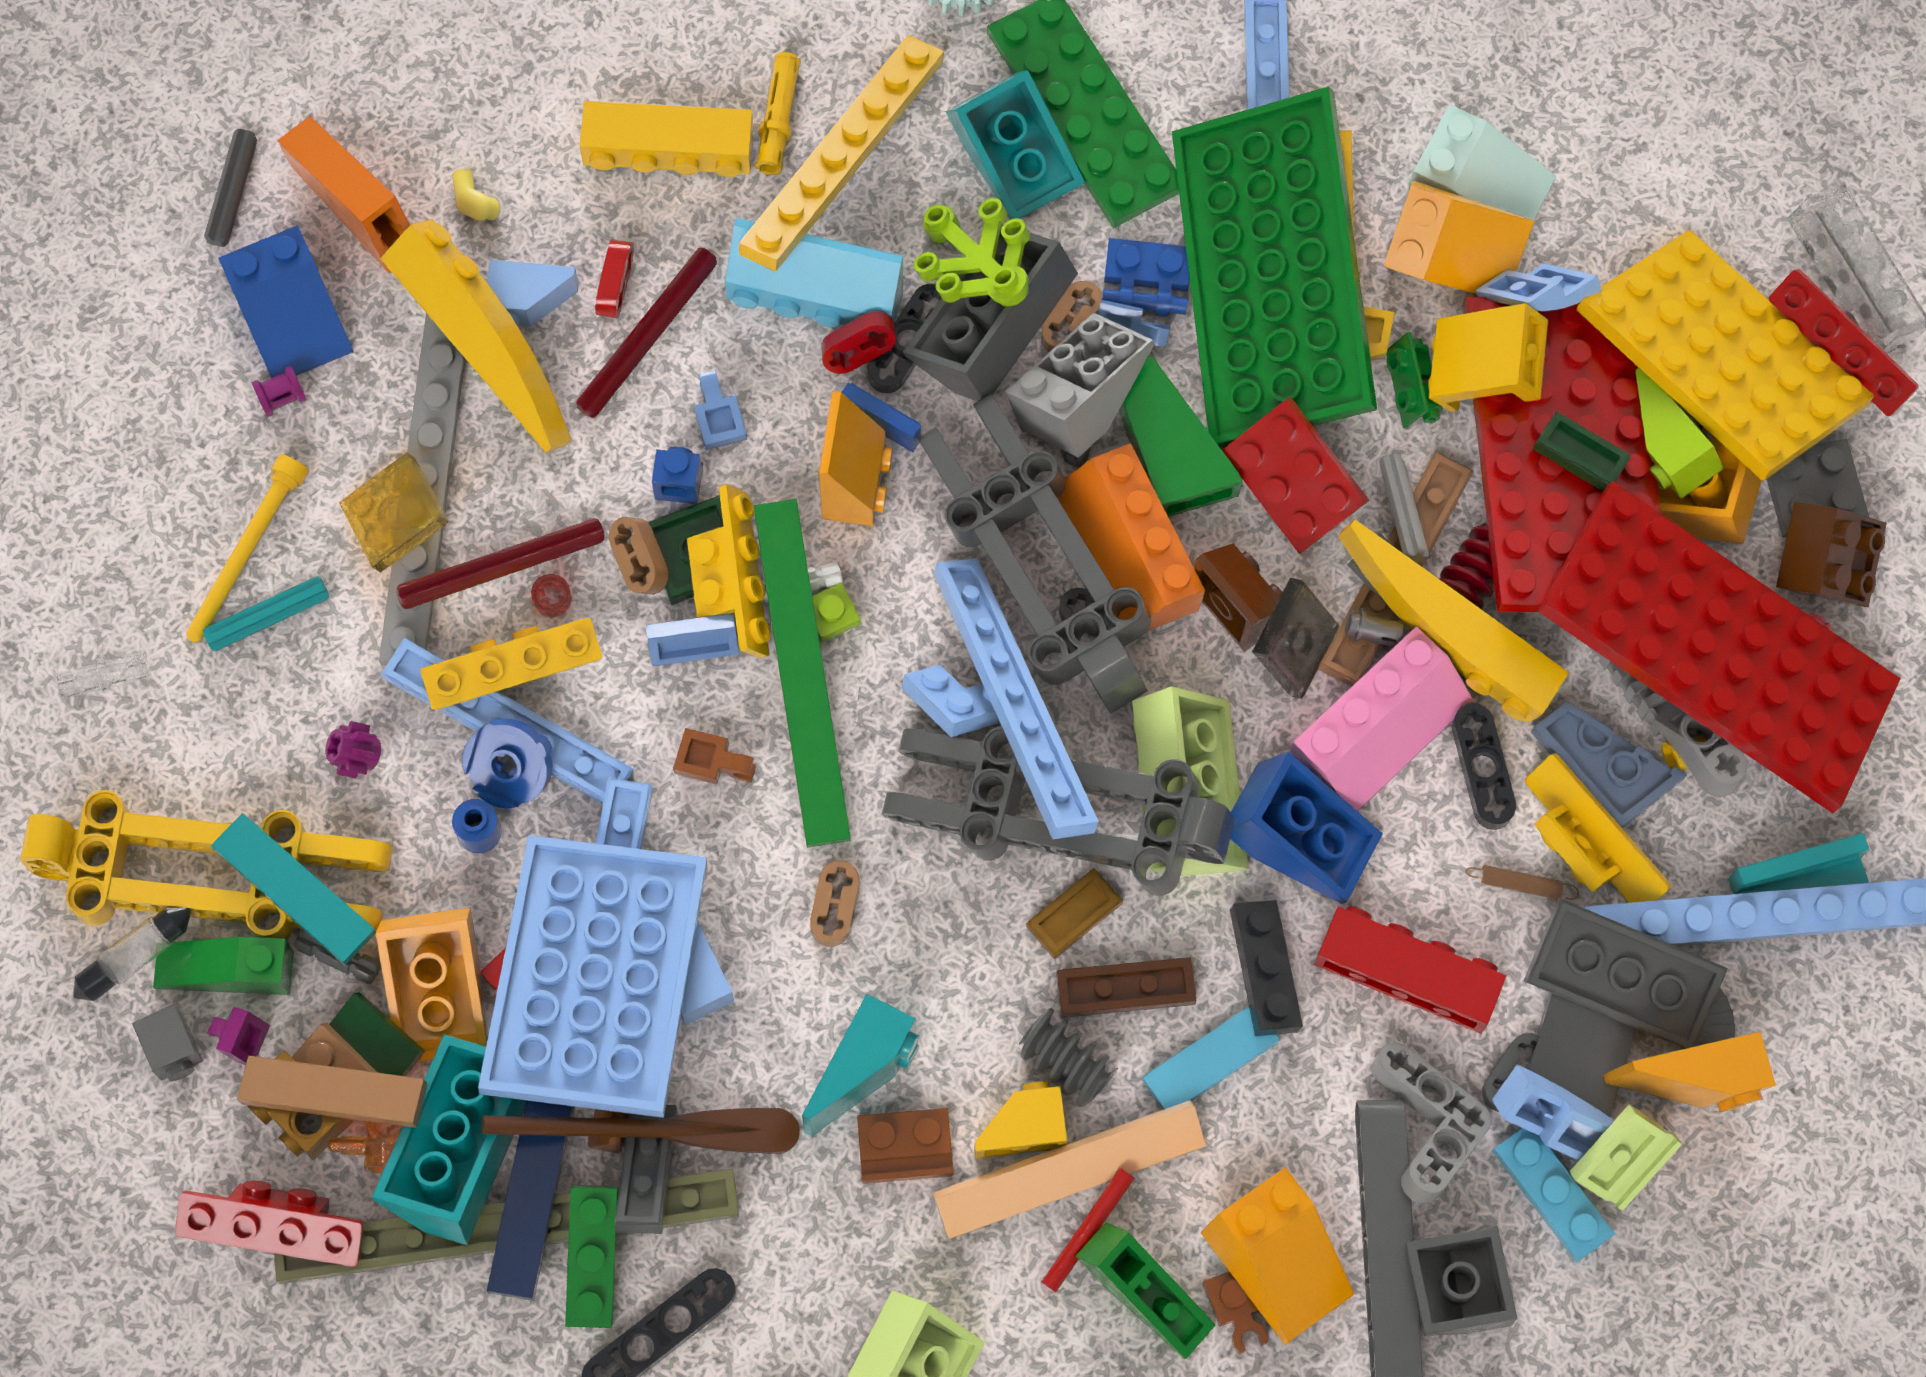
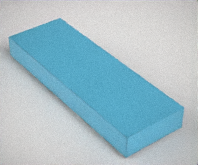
[1142,1006,1280,1110]

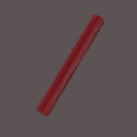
[576,247,717,418]
[396,518,605,609]

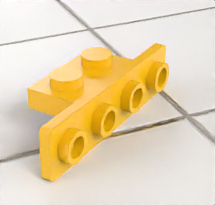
[687,484,770,658]
[420,617,602,710]
[1525,753,1671,903]

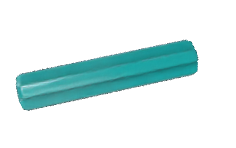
[203,576,329,651]

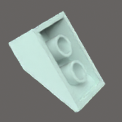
[1407,104,1556,220]

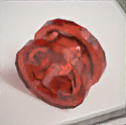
[531,574,572,617]

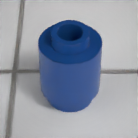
[452,799,502,853]

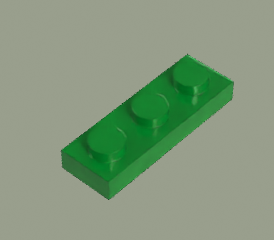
[565,1184,618,1328]

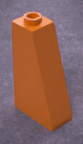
[277,116,410,273]

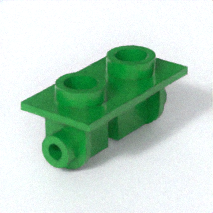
[1386,332,1443,428]

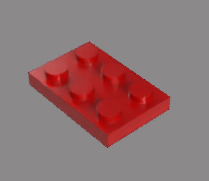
[1222,397,1370,554]

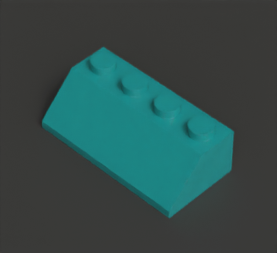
[372,1034,526,1245]

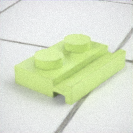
[1569,1104,1682,1211]

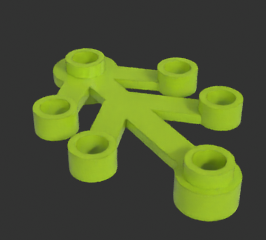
[913,198,1030,306]

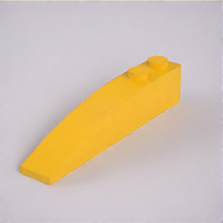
[380,219,572,453]
[1338,519,1569,723]

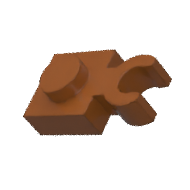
[1202,1272,1268,1355]

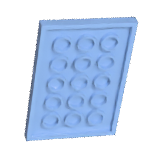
[478,835,707,1118]

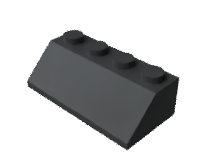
[903,225,1078,401]

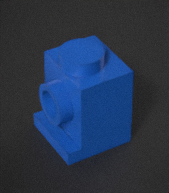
[651,447,704,504]

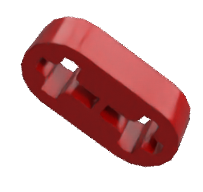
[595,239,634,319]
[821,311,896,374]

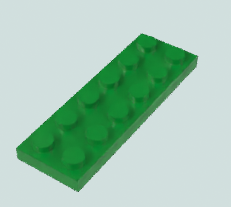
[987,0,1179,229]

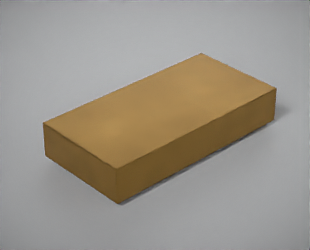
[1026,868,1123,960]

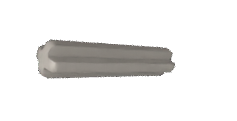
[1379,452,1429,563]

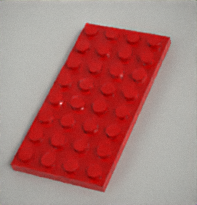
[1462,297,1661,612]
[1538,481,1901,814]

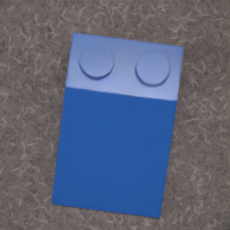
[218,225,353,378]
[1230,751,1383,904]

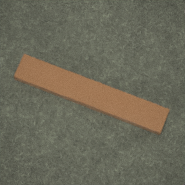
[1318,451,1474,687]

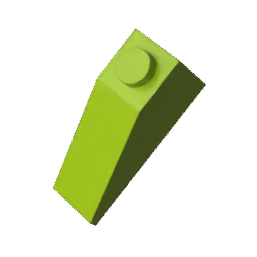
[1636,368,1724,499]

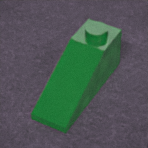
[153,937,294,995]
[1075,1222,1216,1359]

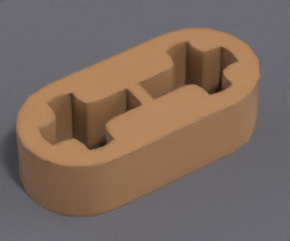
[1041,281,1102,352]
[609,517,669,595]
[810,861,859,947]

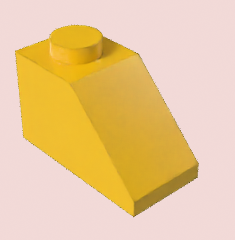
[974,1081,1067,1159]

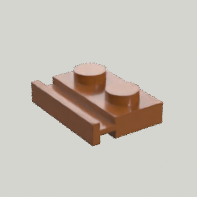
[857,1108,954,1184]

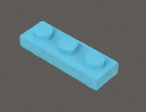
[1492,1128,1615,1263]

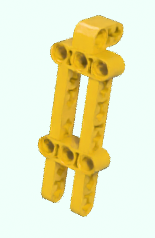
[20,790,393,940]

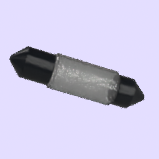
[73,907,191,1001]

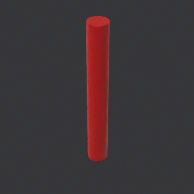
[1041,1168,1135,1292]

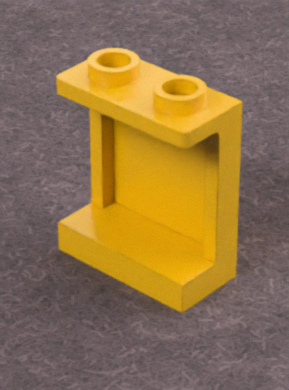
[1428,303,1548,412]

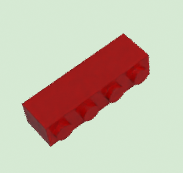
[1314,906,1507,1034]

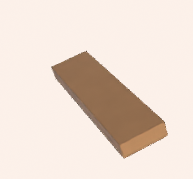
[237,1056,428,1128]

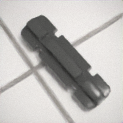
[294,929,381,984]

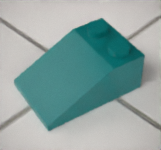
[945,70,1085,220]
[802,994,920,1137]

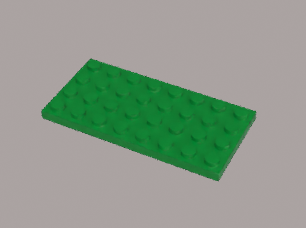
[1172,86,1377,449]

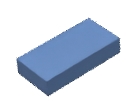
[646,613,739,667]

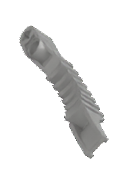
[1588,646,1748,797]

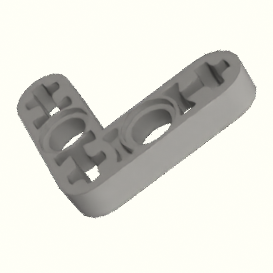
[1372,1043,1492,1204]

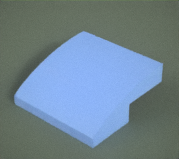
[1476,263,1602,311]

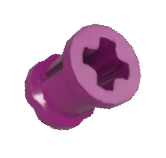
[251,365,307,418]

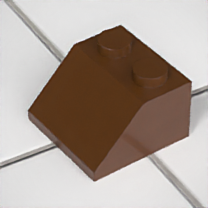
[1194,543,1289,652]

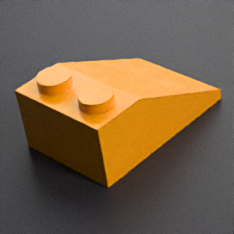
[1383,181,1535,294]
[819,391,893,526]
[1657,438,1762,543]
[376,907,488,1061]
[1603,1032,1776,1112]
[1200,1167,1354,1345]

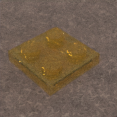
[339,452,449,573]

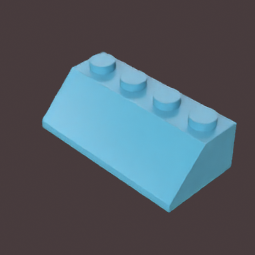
[725,218,903,335]

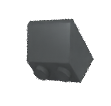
[1405,1226,1518,1336]

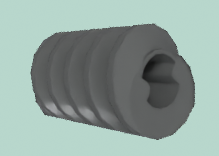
[1019,1008,1118,1107]

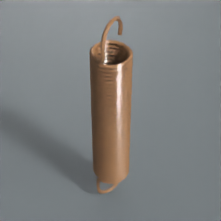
[1465,865,1579,900]

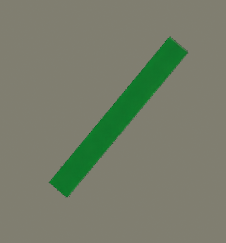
[753,499,851,848]

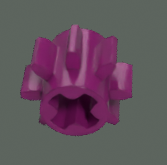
[325,721,381,779]

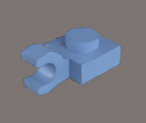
[1098,300,1170,347]
[694,370,747,450]

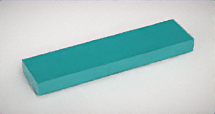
[211,813,376,966]

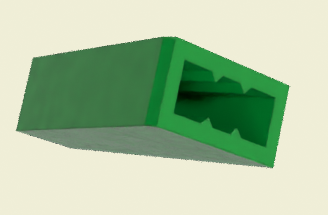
[1119,356,1242,517]

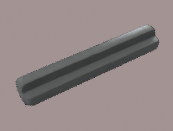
[204,129,257,247]

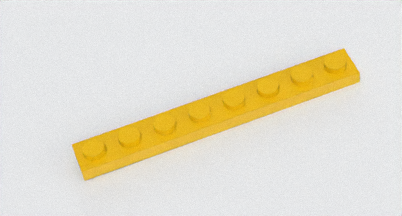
[739,35,944,272]

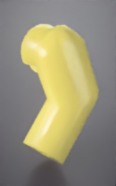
[452,169,500,221]

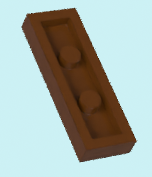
[1056,957,1197,1018]

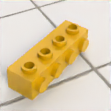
[580,101,754,177]

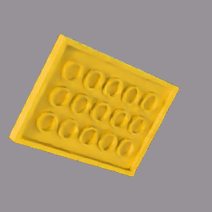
[1576,229,1874,481]

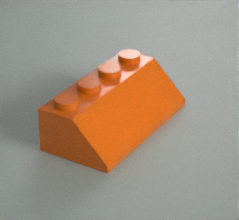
[1057,443,1205,631]

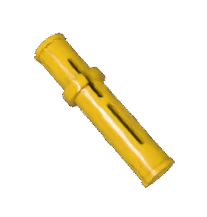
[755,52,801,175]

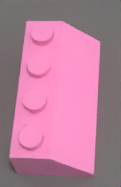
[1290,626,1473,811]

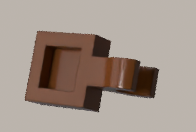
[673,728,756,784]

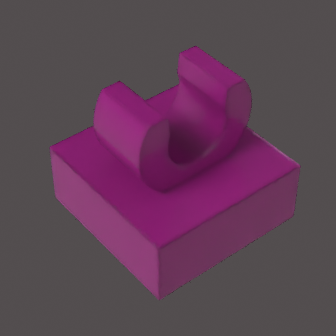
[207,1007,270,1065]

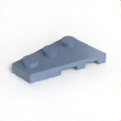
[1531,701,1687,828]

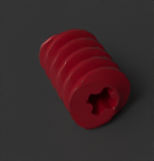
[1439,523,1494,610]

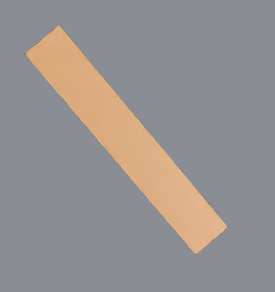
[933,1100,1206,1239]

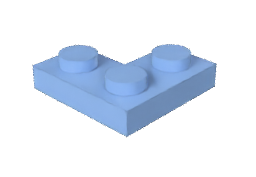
[902,665,1000,738]

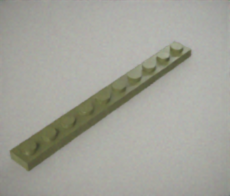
[274,1169,740,1284]

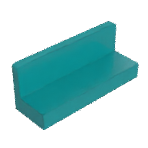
[1728,833,1870,894]

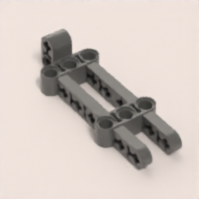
[918,394,1151,714]
[881,726,1235,896]

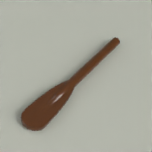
[481,1108,800,1154]

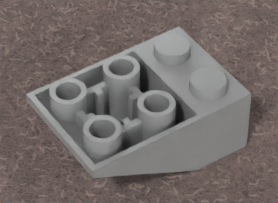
[1006,313,1154,458]

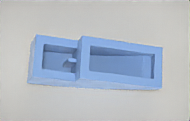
[1492,1064,1615,1161]

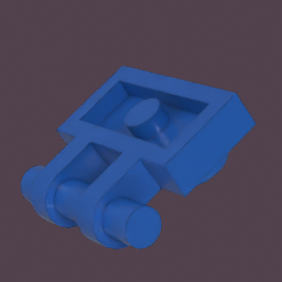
[1102,238,1190,317]

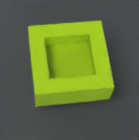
[812,582,861,643]

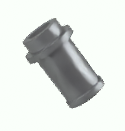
[1345,608,1404,648]

